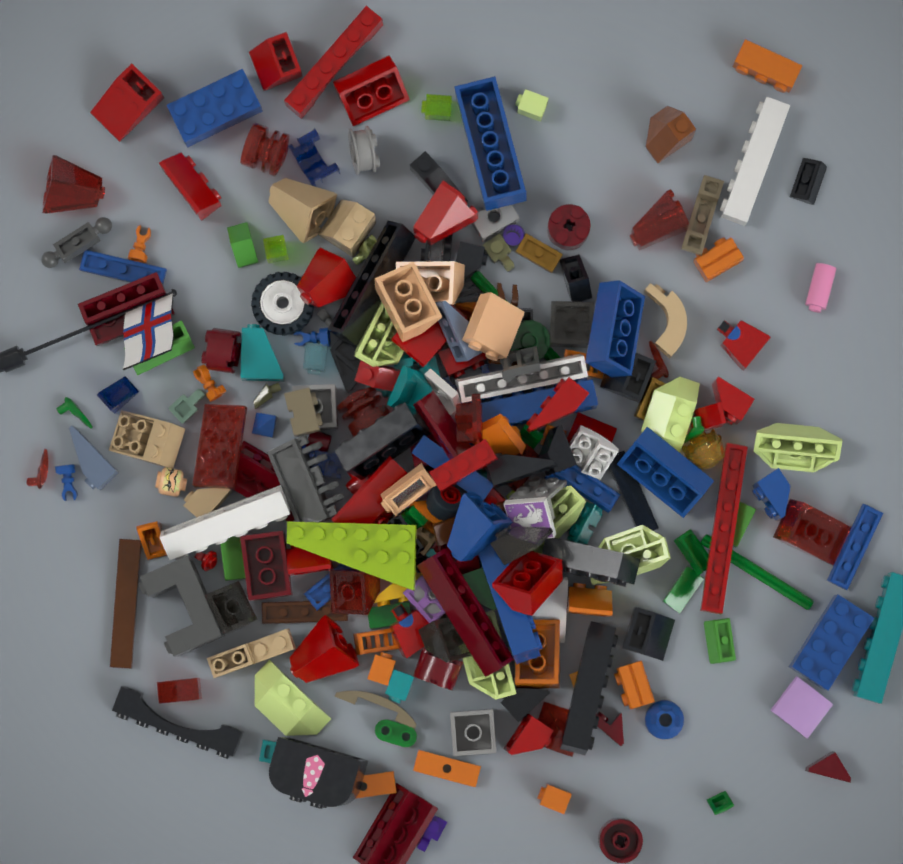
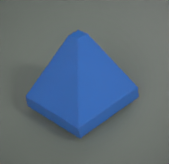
[252,413,277,438]

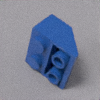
[752,468,791,521]

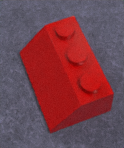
[333,55,410,126]
[159,152,222,221]
[492,549,563,616]

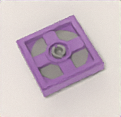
[403,575,445,625]

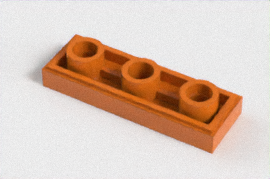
[413,750,481,788]
[355,771,397,799]

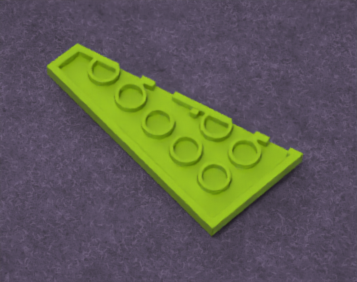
[287,521,417,591]

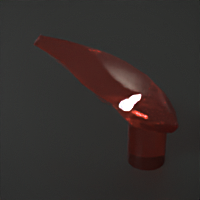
[649,341,669,379]
[27,449,48,489]

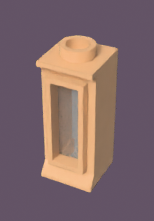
[380,463,436,516]

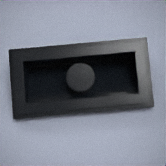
[790,158,827,205]

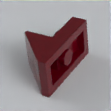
[596,711,624,746]

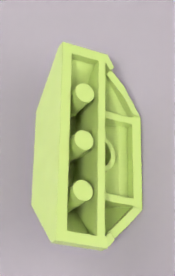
[355,301,404,367]
[641,377,700,452]
[754,423,843,472]
[510,486,586,554]
[590,525,671,585]
[458,610,517,700]
[255,660,331,736]

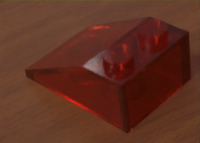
[773,499,851,566]

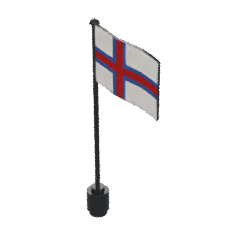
[0,289,177,373]

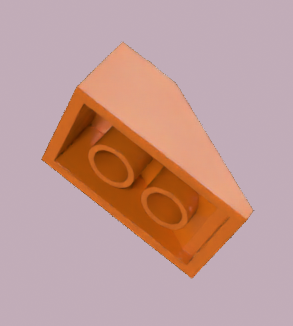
[567,583,613,617]
[515,619,560,688]

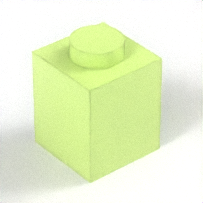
[515,89,549,122]

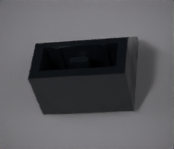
[600,353,656,403]
[622,607,675,661]

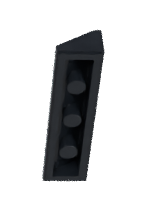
[608,451,659,531]

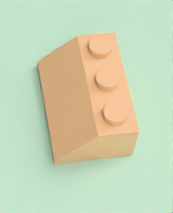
[396,261,465,305]
[375,262,442,342]

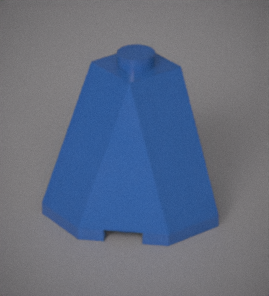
[447,493,513,561]

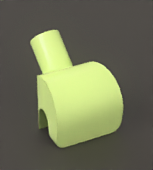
[352,235,377,265]

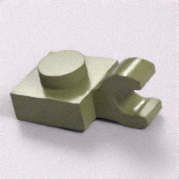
[482,233,515,272]

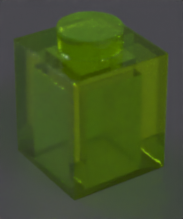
[421,94,452,121]
[263,235,289,263]

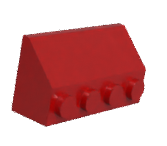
[331,456,420,524]

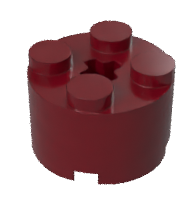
[547,204,591,251]
[201,328,241,374]
[413,648,463,691]
[598,818,643,863]

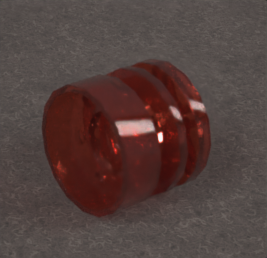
[240,122,290,177]
[336,387,390,438]

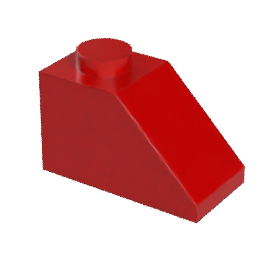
[355,360,401,391]
[690,402,726,431]

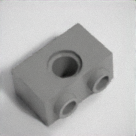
[472,205,520,242]

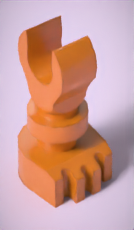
[128,225,151,263]
[193,364,226,402]

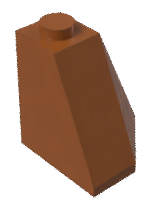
[645,106,696,164]

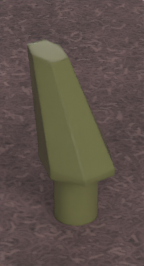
[253,382,281,409]

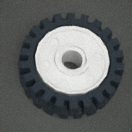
[251,272,315,336]

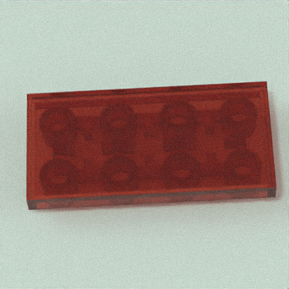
[192,404,247,489]

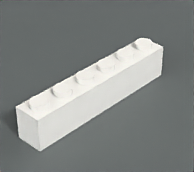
[720,97,790,226]
[455,354,588,403]
[160,485,290,560]

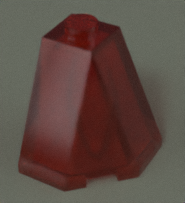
[42,155,105,214]
[629,189,689,250]

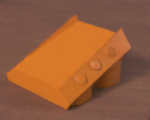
[466,414,526,455]

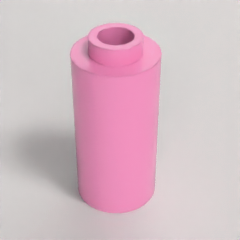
[805,263,836,313]

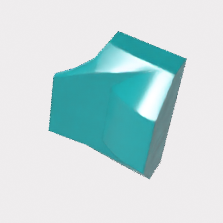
[387,365,433,409]

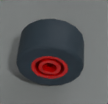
[426,484,467,521]

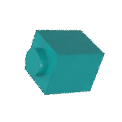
[385,669,414,704]

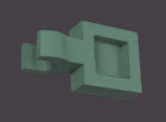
[168,388,206,424]

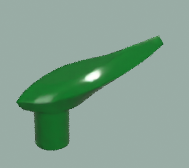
[56,397,93,429]
[684,416,704,443]

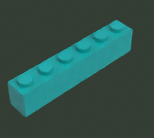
[852,572,903,704]

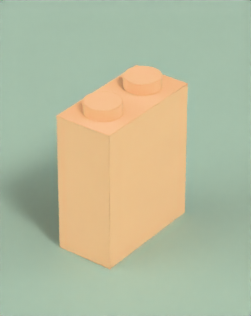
[462,292,525,361]

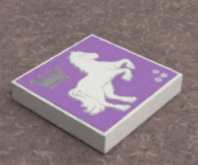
[504,497,556,541]

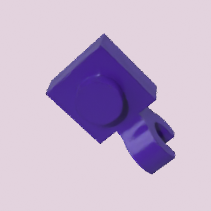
[417,815,447,852]

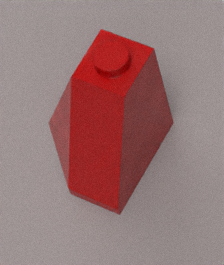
[413,180,478,245]
[297,247,356,308]
[289,615,359,683]

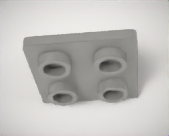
[509,477,567,520]

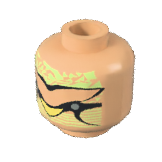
[155,467,187,497]

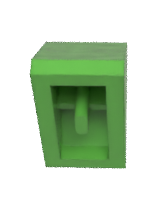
[227,222,259,268]

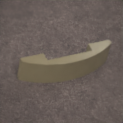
[681,175,724,256]
[335,690,417,729]

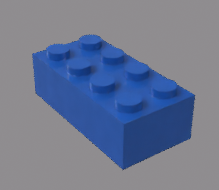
[167,69,263,148]
[585,280,645,377]
[617,427,714,518]
[789,594,874,691]

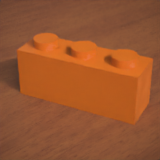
[732,39,803,93]

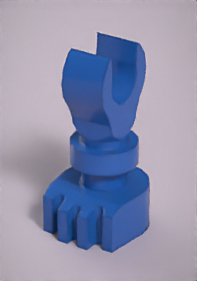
[293,328,331,347]
[55,464,78,501]

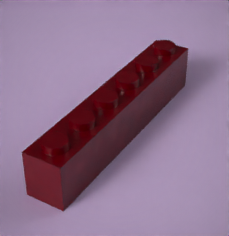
[417,548,514,677]

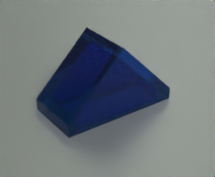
[97,376,139,414]

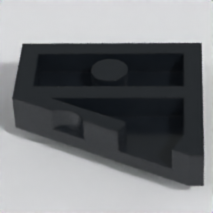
[330,339,361,393]

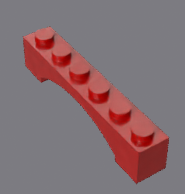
[284,5,383,119]

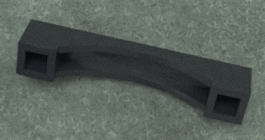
[112,686,244,759]

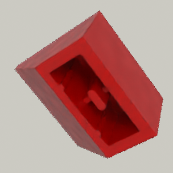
[249,32,303,91]

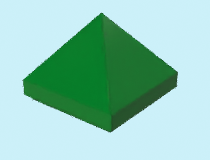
[707,790,734,815]

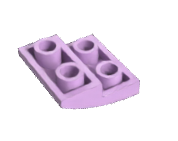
[771,676,833,739]

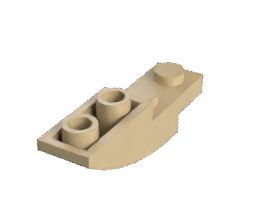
[207,628,296,678]

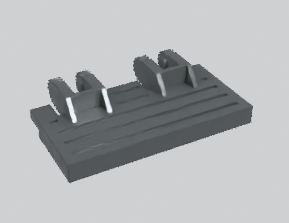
[267,435,344,522]

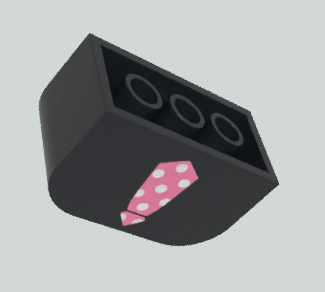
[269,737,368,809]

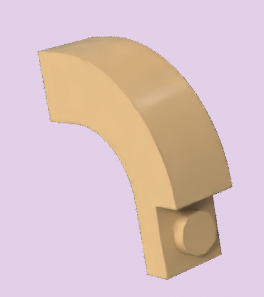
[643,283,687,359]

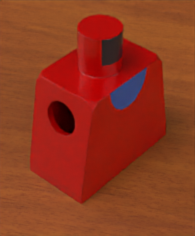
[717,320,771,371]
[390,604,441,658]

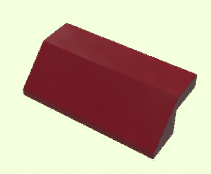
[78,272,175,346]
[413,391,471,460]
[218,441,295,521]
[353,783,438,864]

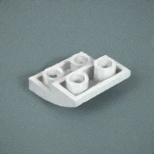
[569,425,619,480]

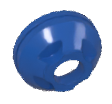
[645,700,684,739]

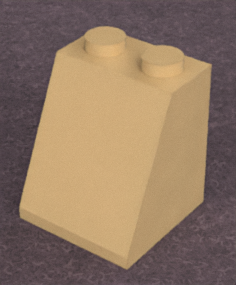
[318,199,376,257]

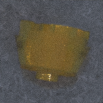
[682,429,725,470]

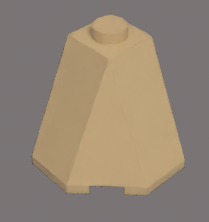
[269,178,337,243]

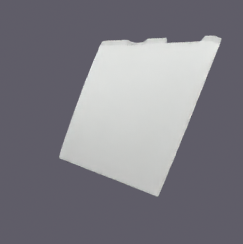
[425,369,461,428]
[532,577,568,643]

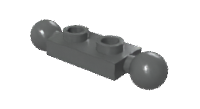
[41,217,112,268]

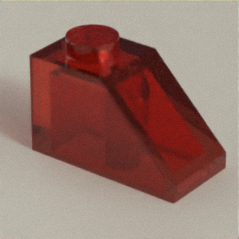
[157,678,202,704]

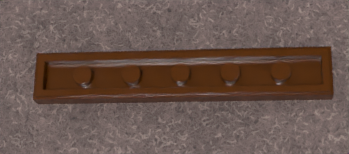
[110,539,141,669]

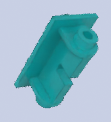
[567,502,603,545]

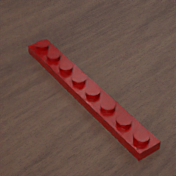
[700,443,748,614]

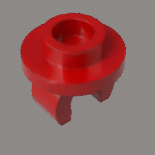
[194,551,218,571]

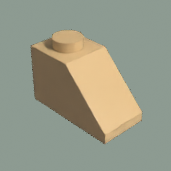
[183,487,232,517]

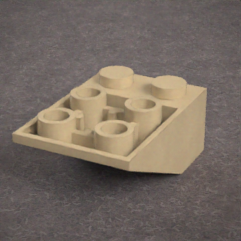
[109,410,185,468]

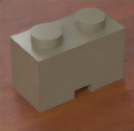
[284,388,323,437]

